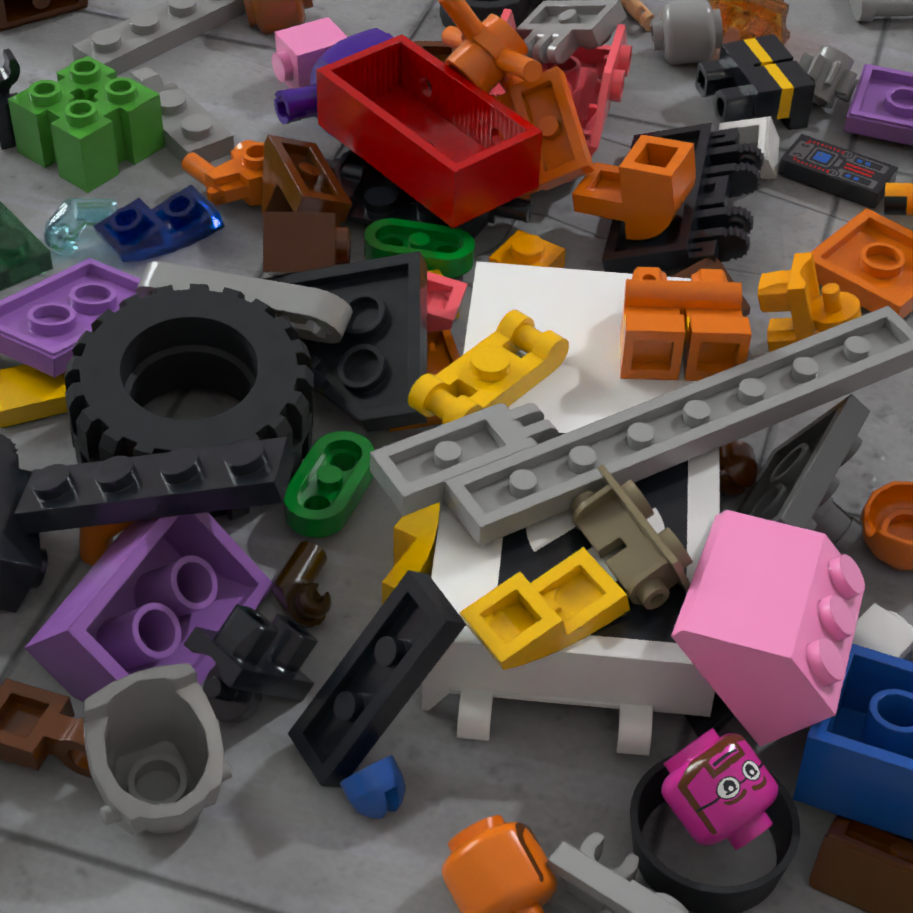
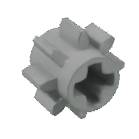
[798,46,859,109]

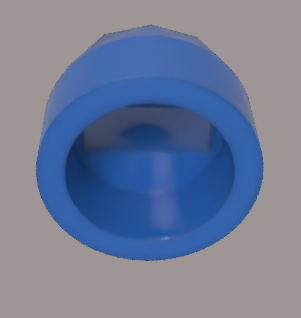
[340,755,406,819]

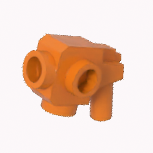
[181,140,264,206]

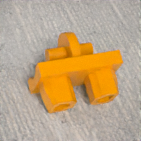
[757,252,862,352]

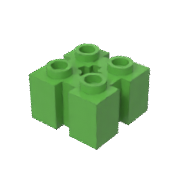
[8,56,165,193]

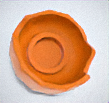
[860,481,913,571]

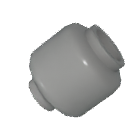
[651,0,723,65]

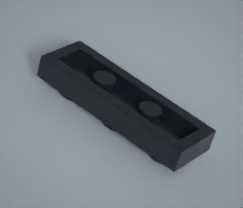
[287,570,466,788]

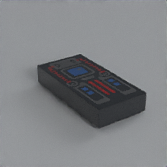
[778,134,898,209]

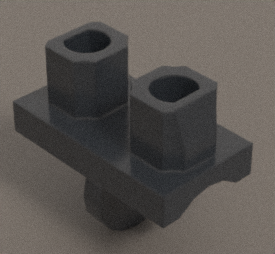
[184,604,318,723]

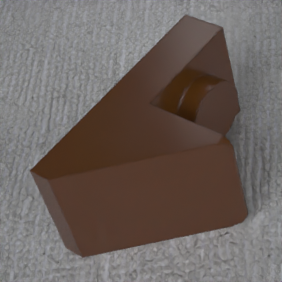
[262,134,352,222]

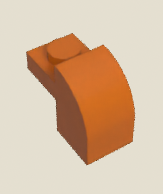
[572,135,696,240]

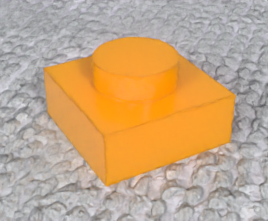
[489,229,566,268]

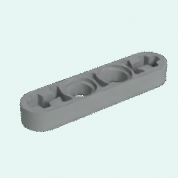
[136,261,353,344]

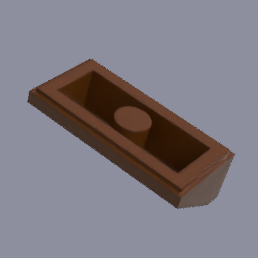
[809,815,913,913]

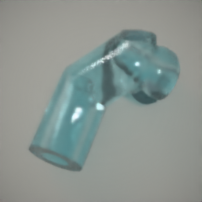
[44,198,118,255]

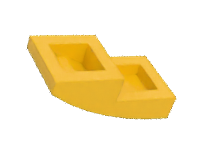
[382,502,440,605]
[459,547,630,670]

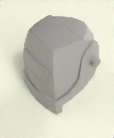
[83,663,233,835]

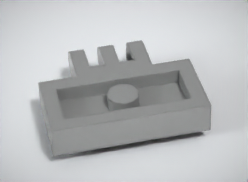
[515,0,627,64]

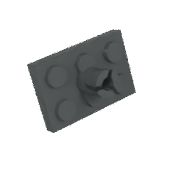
[736,394,870,555]

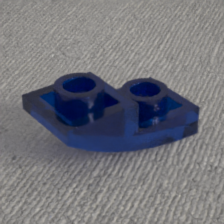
[93,185,225,262]

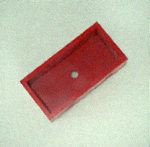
[316,34,543,228]

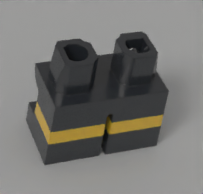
[695,34,815,130]

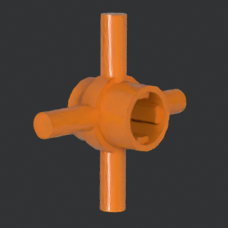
[438,0,542,94]

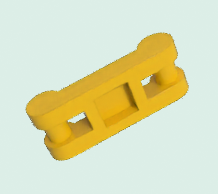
[408,310,569,425]

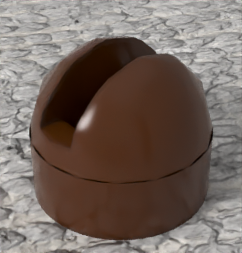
[719,440,758,496]

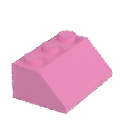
[671,510,865,747]

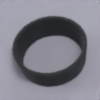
[630,754,800,913]

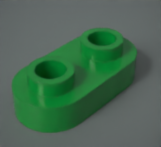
[364,218,475,279]
[284,431,374,538]

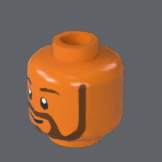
[441,815,558,913]

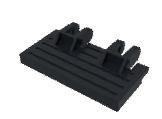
[602,122,764,274]

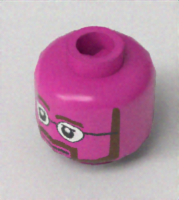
[661,728,778,850]

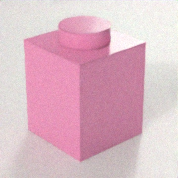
[272,17,347,89]

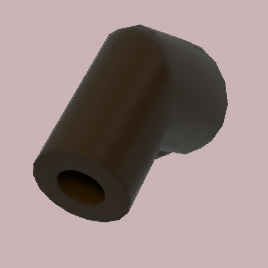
[272,541,332,628]

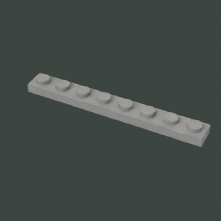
[444,306,913,547]

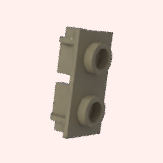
[571,464,693,610]

